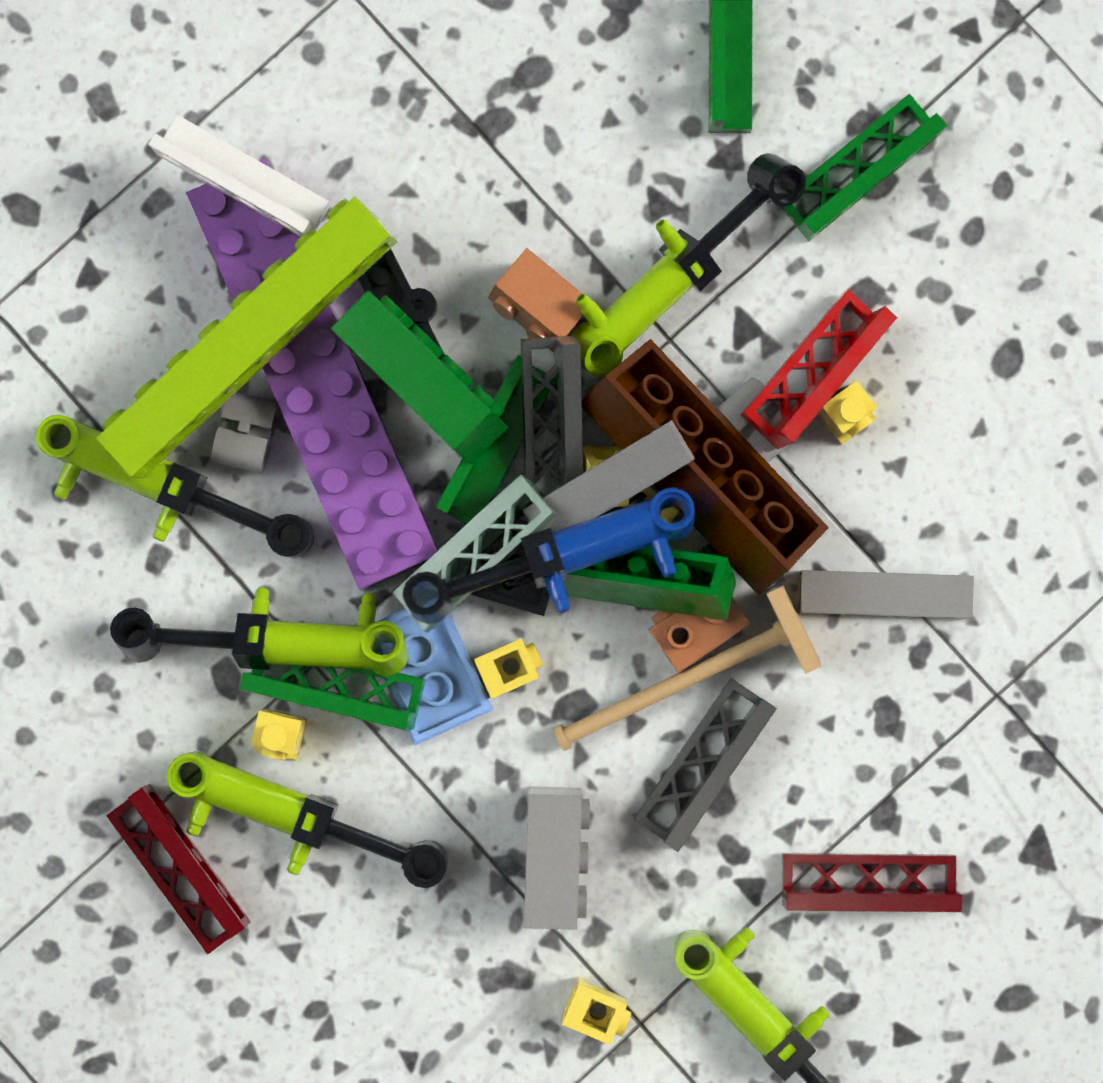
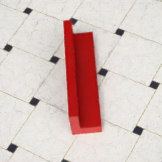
[740,289,898,450]

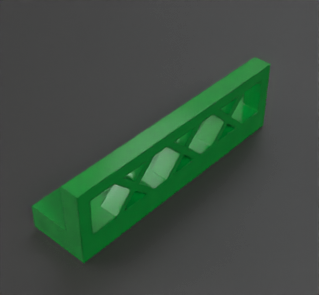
[708,0,752,133]
[780,94,947,241]
[436,354,556,524]
[239,665,426,730]

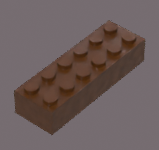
[582,339,829,595]

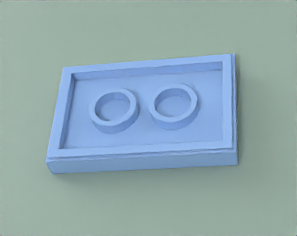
[374,593,494,746]

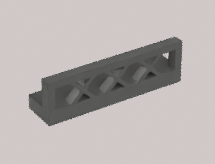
[520,336,583,487]
[633,677,777,852]

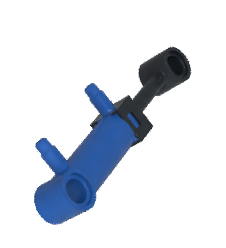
[403,488,695,624]

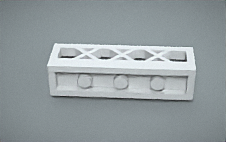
[148,115,331,237]

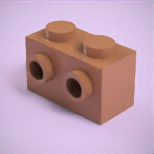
[488,248,584,352]
[648,597,751,673]

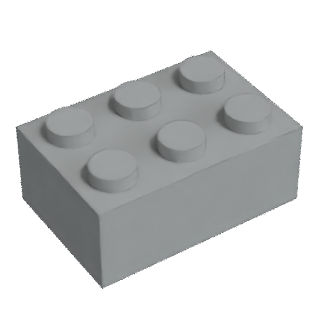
[524,786,590,930]

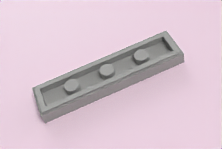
[523,420,695,532]
[799,570,974,619]

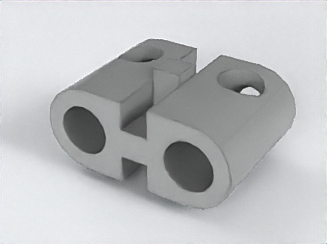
[717,377,786,463]
[211,392,280,473]

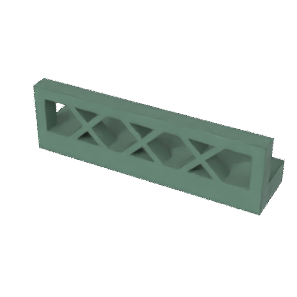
[392,474,557,633]

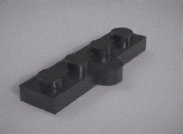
[358,248,445,360]

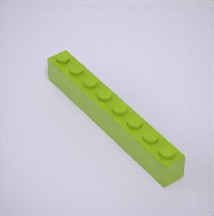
[96,196,398,478]

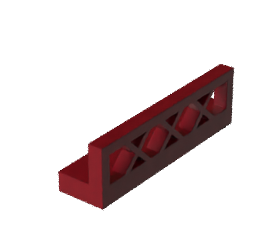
[106,784,251,955]
[782,853,962,912]

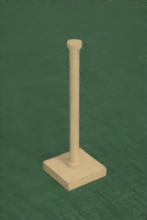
[553,583,821,751]

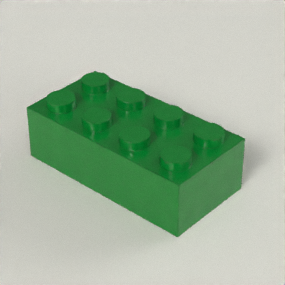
[331,290,508,464]

